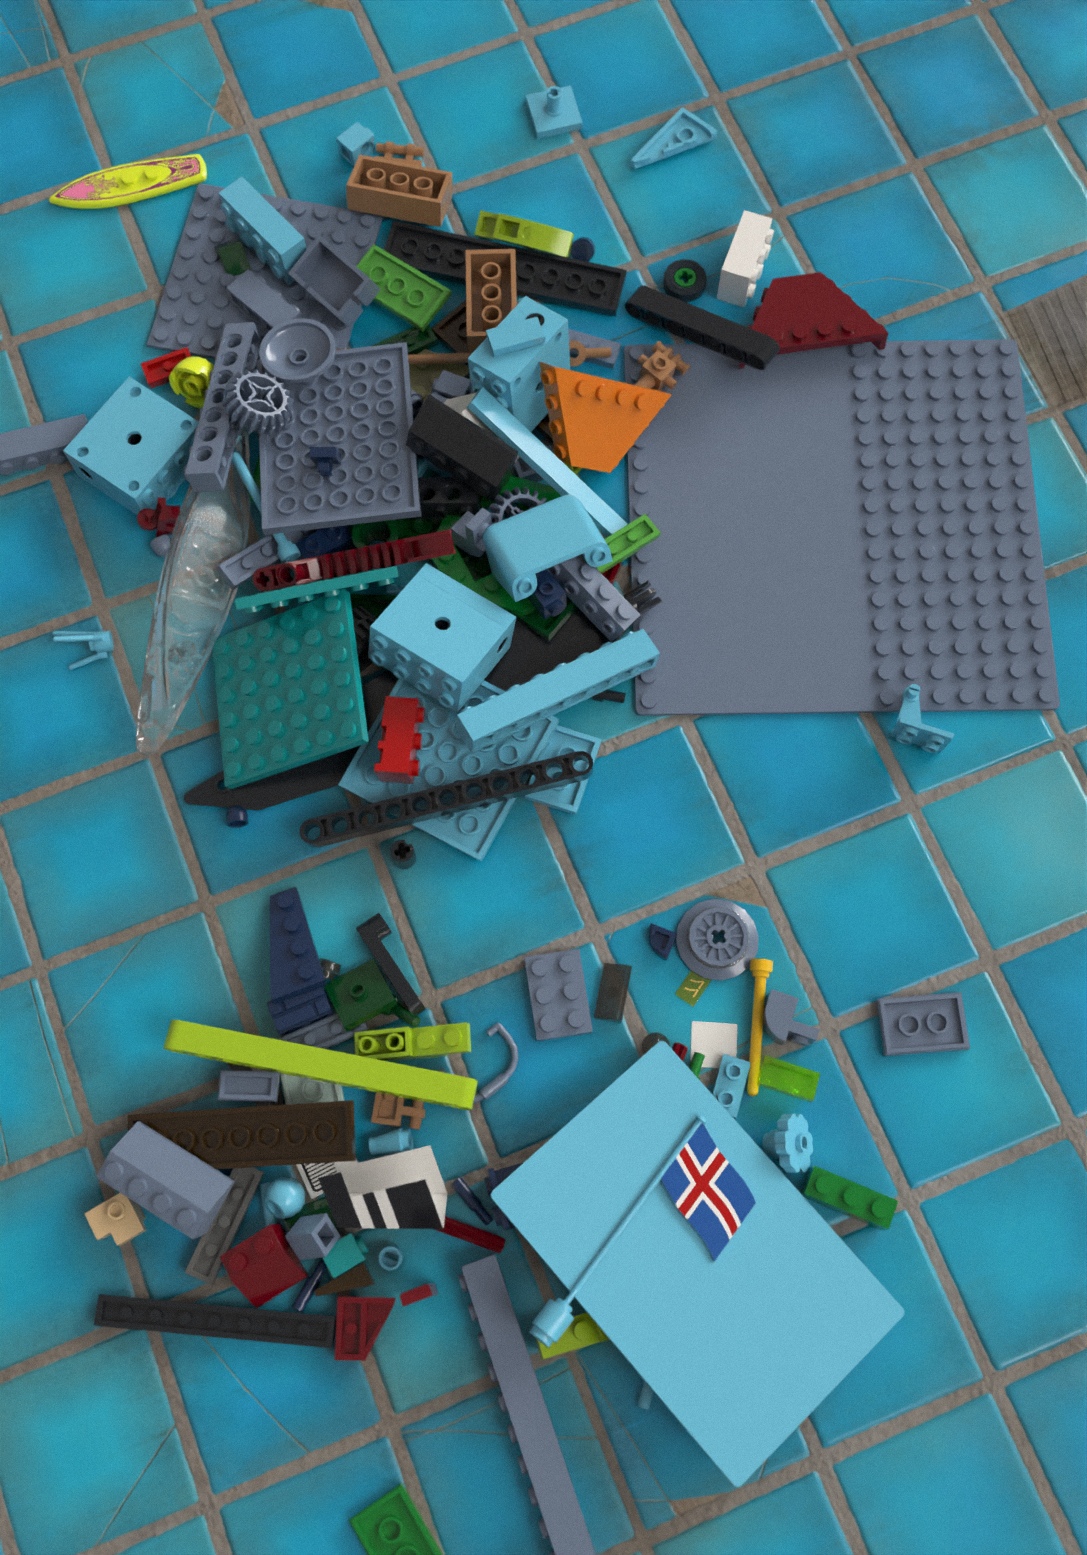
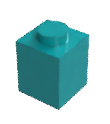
[322,1233,369,1279]

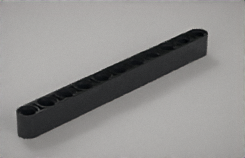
[300,751,593,848]

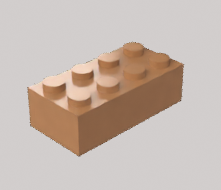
[346,155,453,227]
[466,249,517,353]

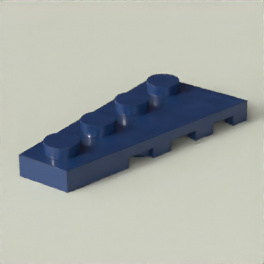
[270,887,327,1005]

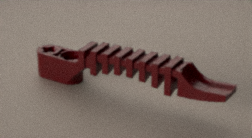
[253,529,456,591]

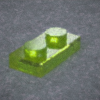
[756,1055,820,1102]

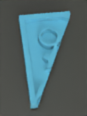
[630,107,718,169]

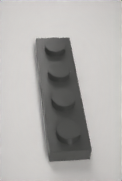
[185,1167,265,1285]

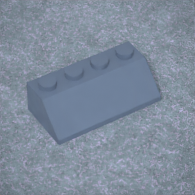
[96,1121,235,1239]

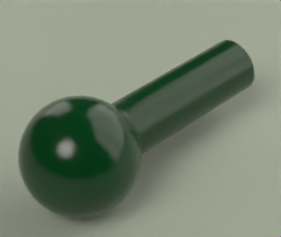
[382,994,421,1028]

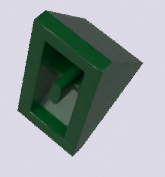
[214,239,251,276]

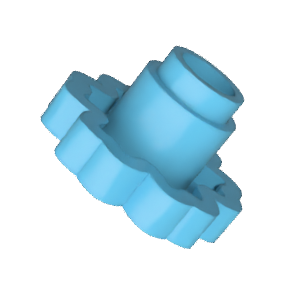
[762,1113,813,1173]

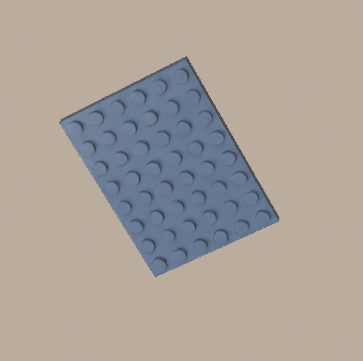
[257,342,421,535]

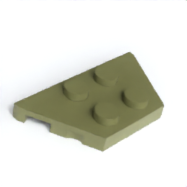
[409,349,470,418]

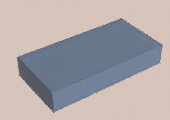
[218,1070,280,1103]

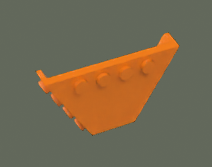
[539,362,672,473]

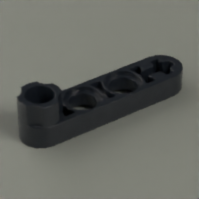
[356,913,426,1016]

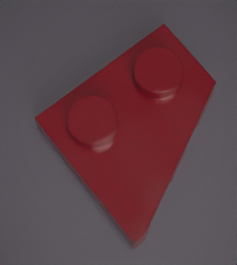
[335,1297,396,1361]

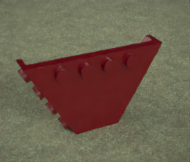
[739,272,888,369]

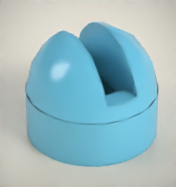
[379,1245,403,1271]

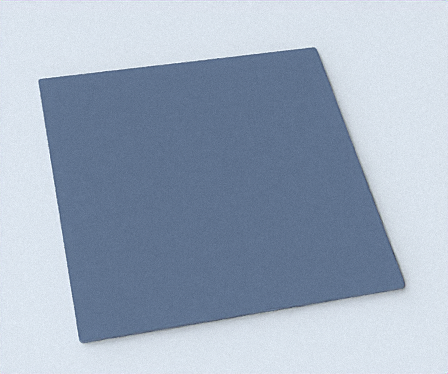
[624,339,1060,716]

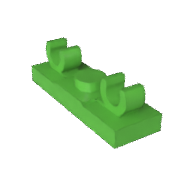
[596,514,661,574]

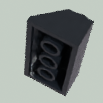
[406,394,518,502]

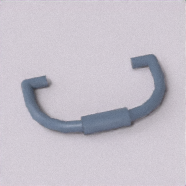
[438,1023,518,1104]

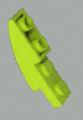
[474,210,574,257]
[354,1022,471,1061]
[535,1312,610,1359]

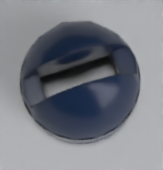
[226,805,249,828]

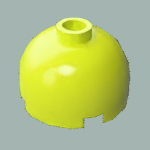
[169,357,214,408]

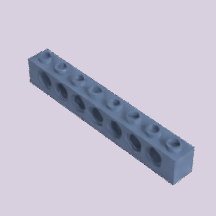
[184,322,262,492]

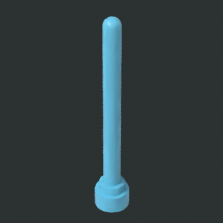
[232,452,301,563]

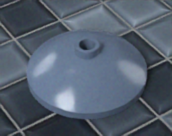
[259,318,336,383]

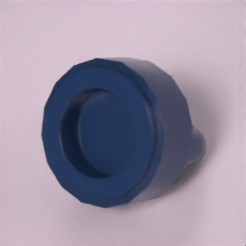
[570,237,596,262]

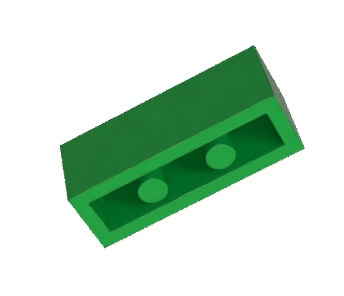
[800,1166,898,1230]

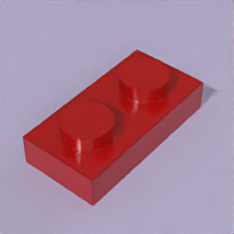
[141,347,191,389]

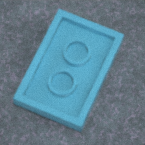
[525,725,602,815]

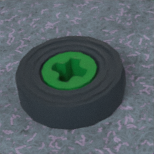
[663,259,707,302]

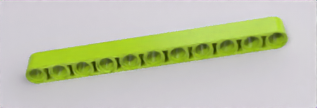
[163,1019,478,1110]

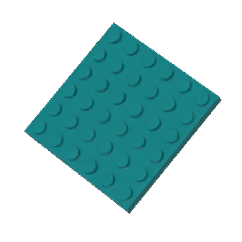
[211,589,369,789]

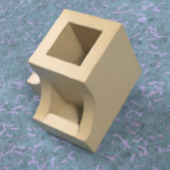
[84,1193,147,1246]

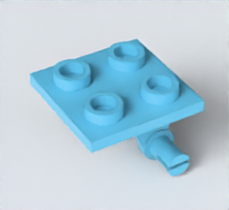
[890,684,954,753]

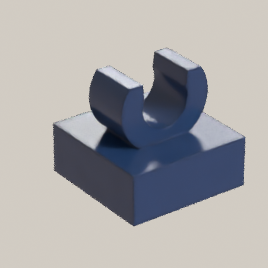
[310,447,341,476]

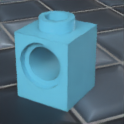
[336,121,376,167]

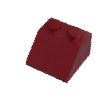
[219,1224,308,1308]

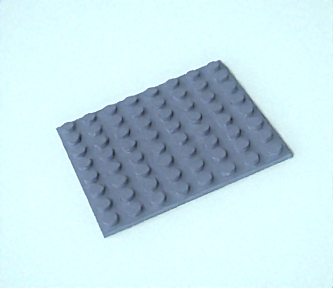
[147,183,383,367]

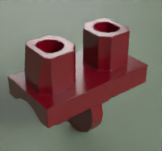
[137,497,181,538]

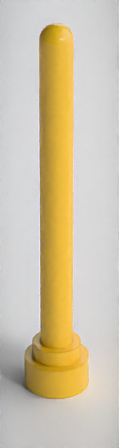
[747,959,773,1096]

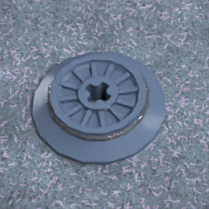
[676,899,759,981]

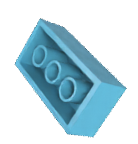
[219,176,307,285]

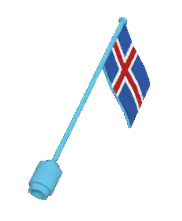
[529,1115,756,1348]

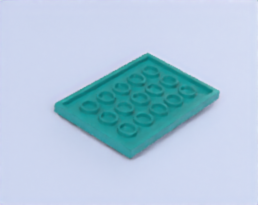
[234,565,399,613]

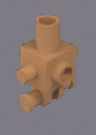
[634,341,691,391]

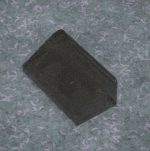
[594,963,632,1024]

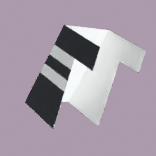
[318,1146,447,1229]

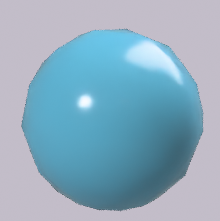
[264,1176,305,1219]

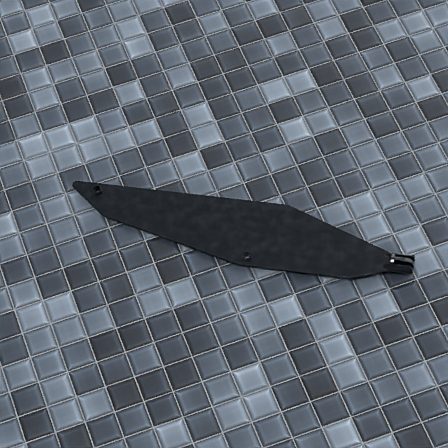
[184,581,662,811]

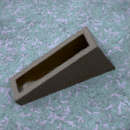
[314,1263,376,1296]

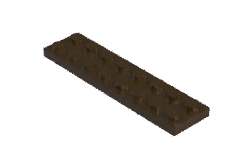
[128,1100,356,1169]

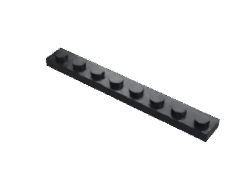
[94,1294,337,1348]

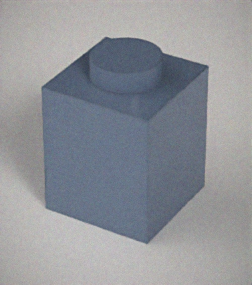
[285,1213,341,1260]

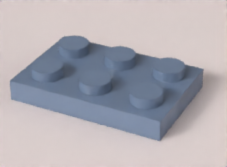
[524,949,593,1042]

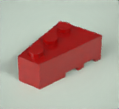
[374,696,425,784]

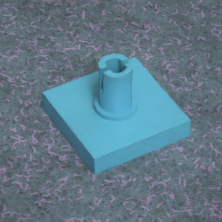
[526,85,582,139]

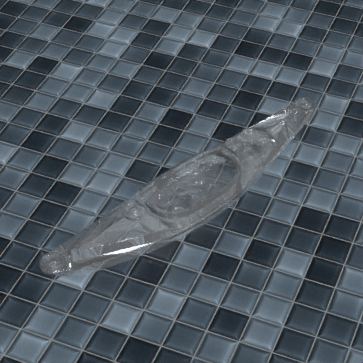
[136,427,250,756]

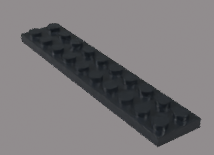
[384,221,627,316]

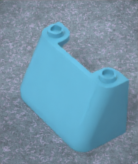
[483,494,613,602]

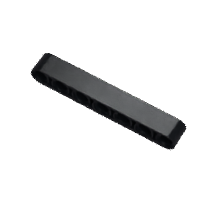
[625,285,780,370]

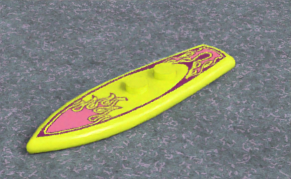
[49,154,207,209]

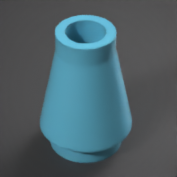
[369,1127,413,1156]

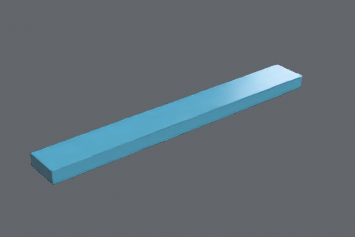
[467,387,628,538]

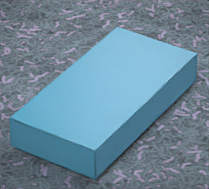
[486,317,545,357]

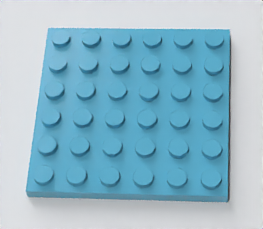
[338,679,559,862]

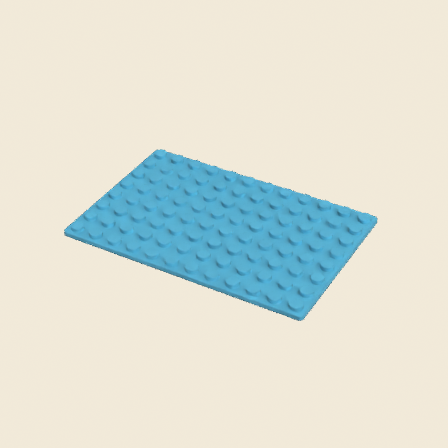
[491,1041,904,1487]

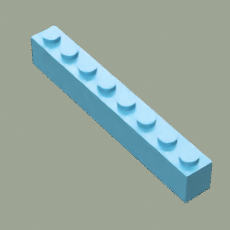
[456,629,660,753]

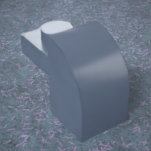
[451,508,492,557]
[763,989,820,1046]

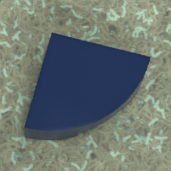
[649,923,677,961]

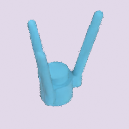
[52,631,114,670]

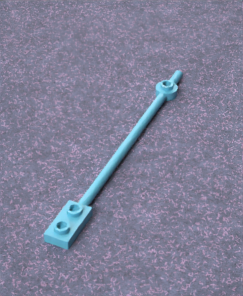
[637,1054,750,1410]

